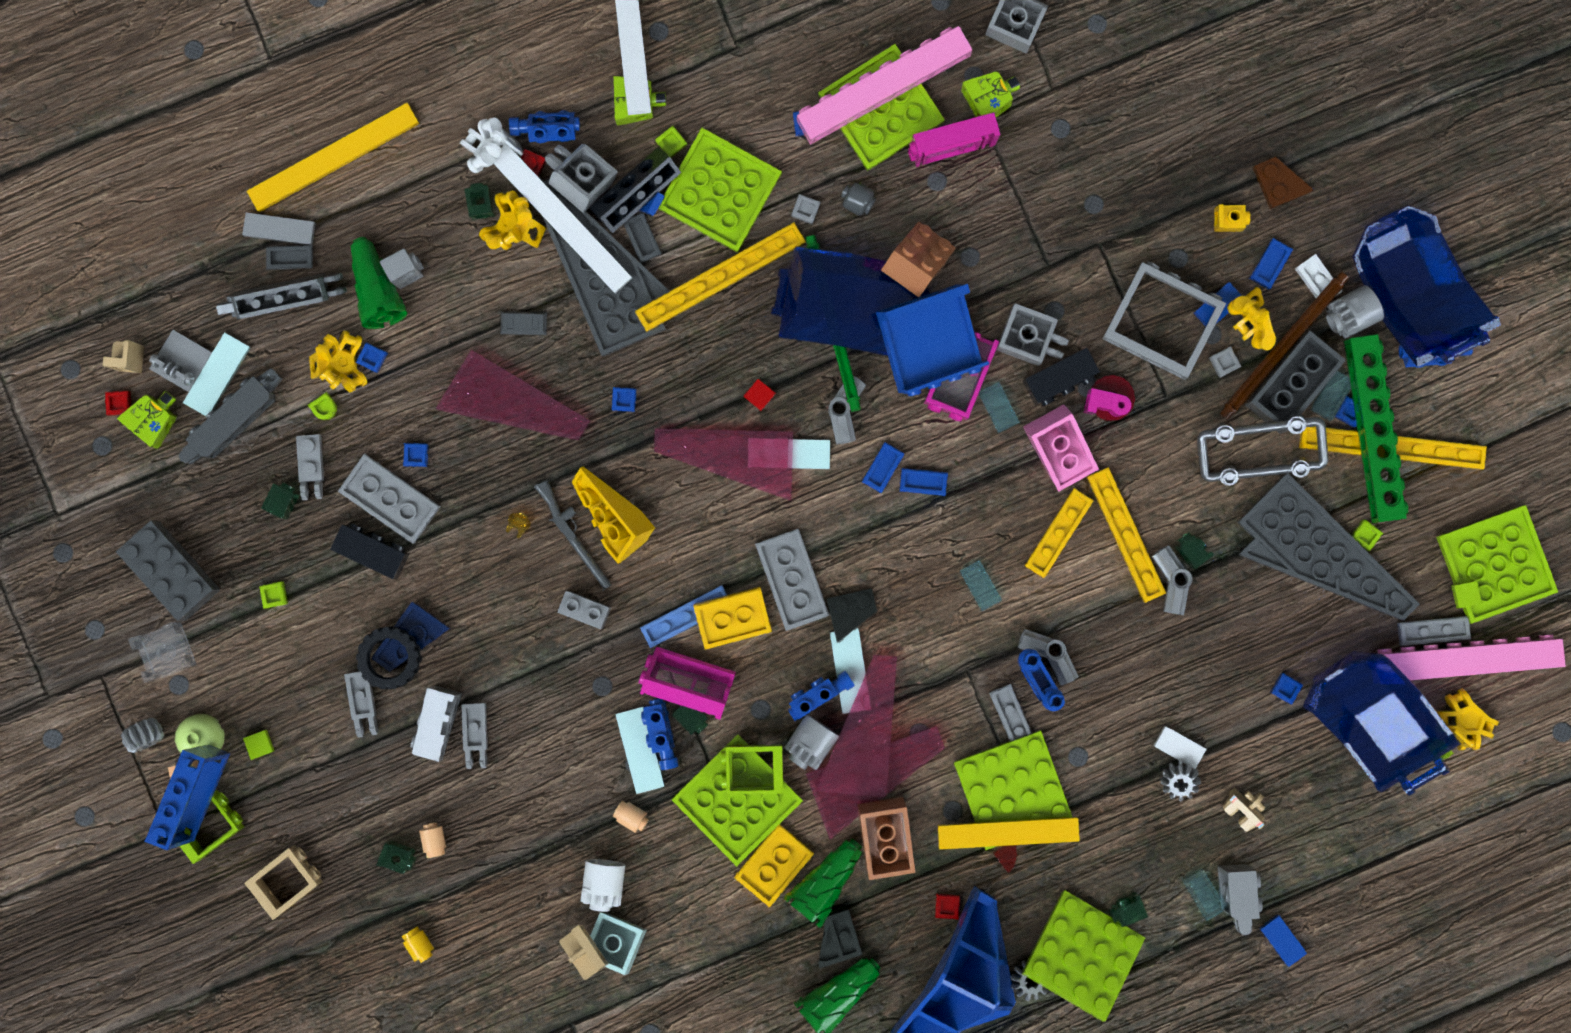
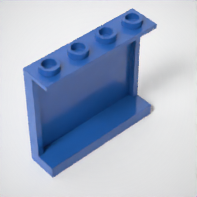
[876,284,989,396]

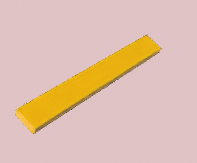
[247,103,419,212]
[635,222,806,332]
[1299,426,1487,470]

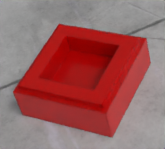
[743,379,776,411]
[105,391,131,416]
[935,893,960,920]

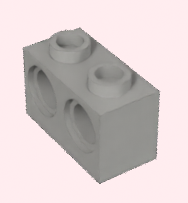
[380,248,424,289]
[557,591,612,629]

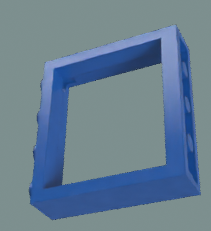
[144,745,230,850]

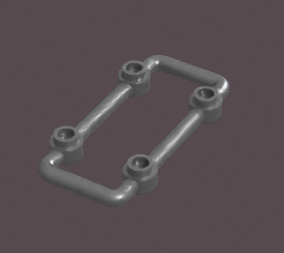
[1197,413,1328,485]

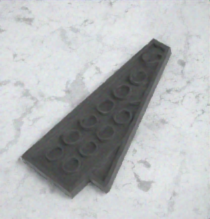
[543,179,670,357]
[1237,473,1420,620]

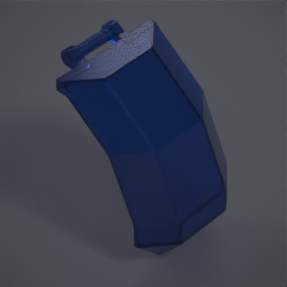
[1352,205,1501,367]
[771,247,932,356]
[1303,651,1461,796]

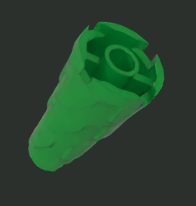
[351,237,408,329]
[783,839,863,928]
[794,958,881,1033]

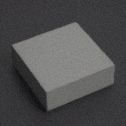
[791,194,821,225]
[1209,346,1241,378]

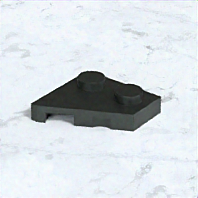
[827,588,877,643]
[819,908,863,968]

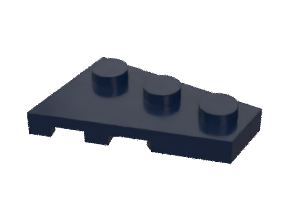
[371,602,451,672]

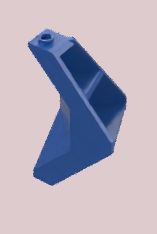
[891,886,1016,1033]

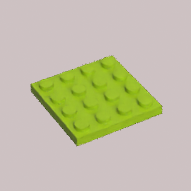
[818,44,945,171]
[658,128,782,253]
[1436,505,1558,624]
[953,730,1072,850]
[671,734,803,867]
[1021,890,1145,1022]

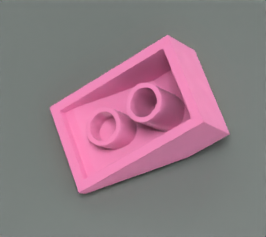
[1023,404,1099,492]

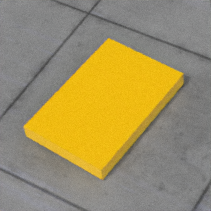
[693,587,772,650]
[734,824,814,908]

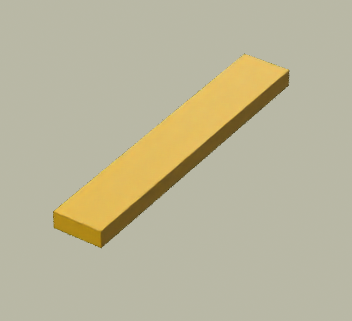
[1087,467,1166,603]
[937,817,1080,850]

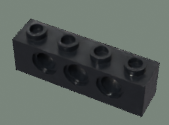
[589,147,681,233]

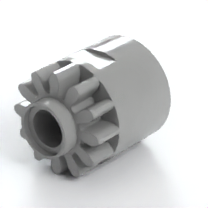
[1326,285,1384,339]
[784,714,840,770]

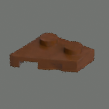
[1252,157,1313,209]

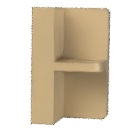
[103,340,144,373]
[559,924,608,980]

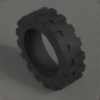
[356,627,422,689]

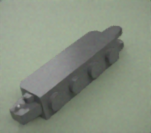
[216,272,347,319]
[179,368,282,464]

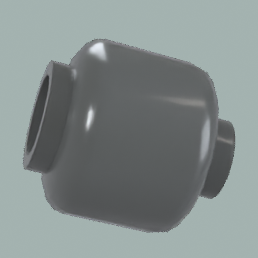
[841,182,876,216]

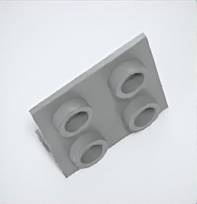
[149,330,212,392]

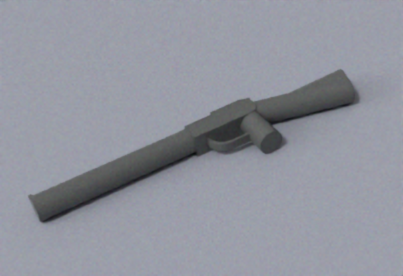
[534,481,612,591]

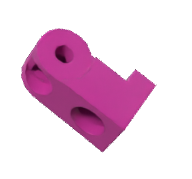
[1083,388,1131,417]

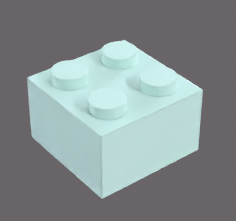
[590,912,647,975]

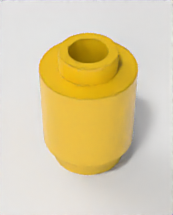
[402,926,434,963]

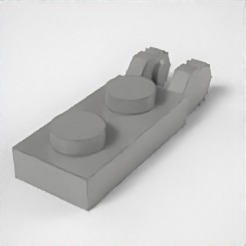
[296,434,324,500]
[344,671,378,738]
[461,703,488,769]

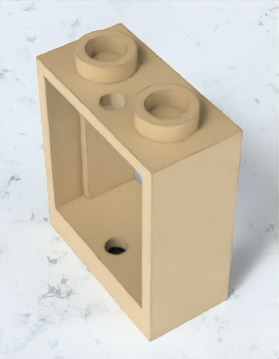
[245,845,323,920]

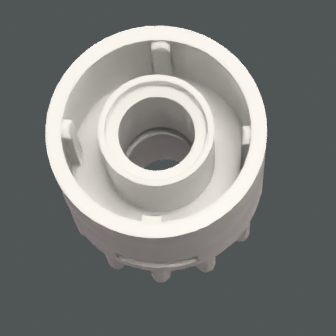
[581,859,626,912]

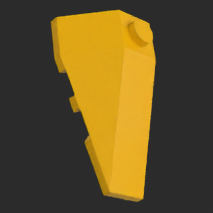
[572,466,655,564]

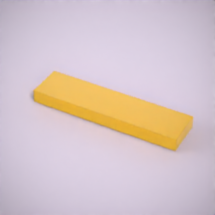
[1024,488,1094,578]

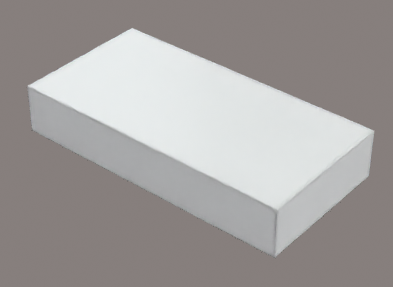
[1153,726,1206,769]

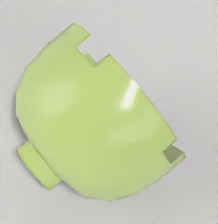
[175,714,225,753]

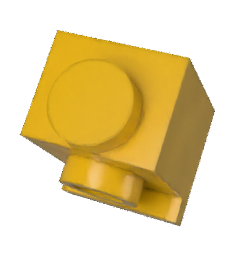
[1214,204,1250,232]

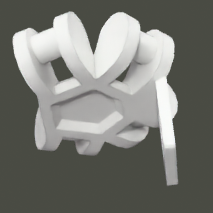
[460,118,524,173]

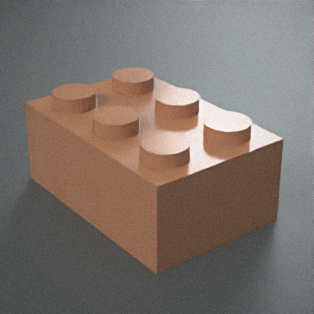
[881,222,956,297]
[857,797,915,880]

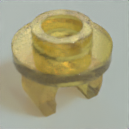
[506,513,531,538]

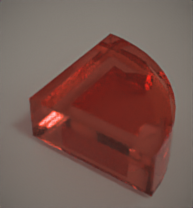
[993,845,1017,873]

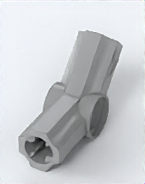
[828,376,866,445]
[1151,545,1192,615]
[1018,629,1079,686]

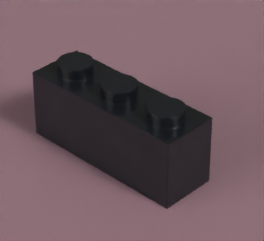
[1023,348,1100,407]
[330,523,409,579]

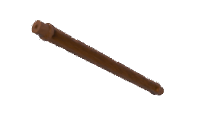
[1219,272,1349,420]

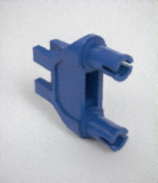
[1018,649,1065,711]

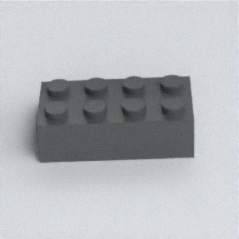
[1244,331,1346,434]
[116,521,221,621]

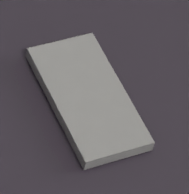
[338,453,441,544]
[755,529,829,631]

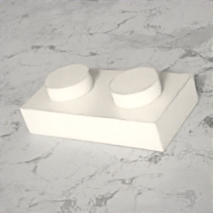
[1295,254,1342,298]

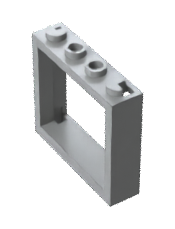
[1102,262,1226,380]

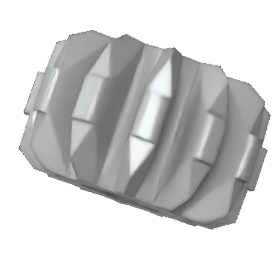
[121,718,164,753]
[1160,760,1201,802]
[1010,961,1047,1001]

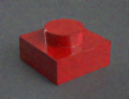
[521,149,546,178]

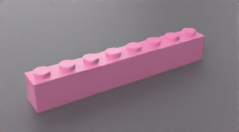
[797,26,972,145]
[1370,634,1566,683]

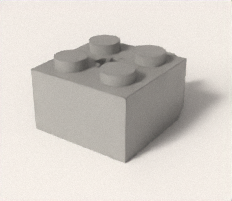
[985,0,1048,54]
[545,144,618,213]
[996,303,1069,366]
[1217,864,1262,936]

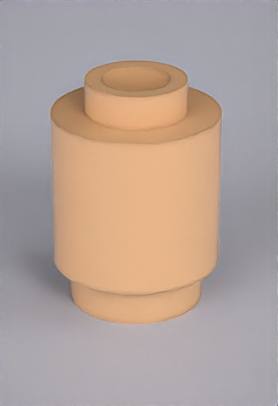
[613,800,649,833]
[419,822,447,858]

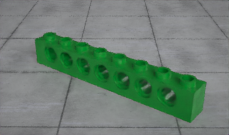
[1344,334,1408,523]

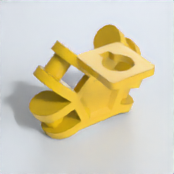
[479,190,546,250]
[1227,287,1276,350]
[309,330,367,392]
[1436,688,1499,750]

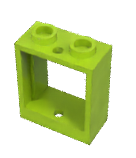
[721,744,783,795]
[180,790,244,864]

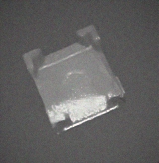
[128,622,197,683]

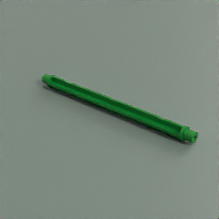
[806,235,861,412]

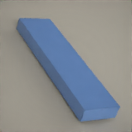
[640,585,727,648]

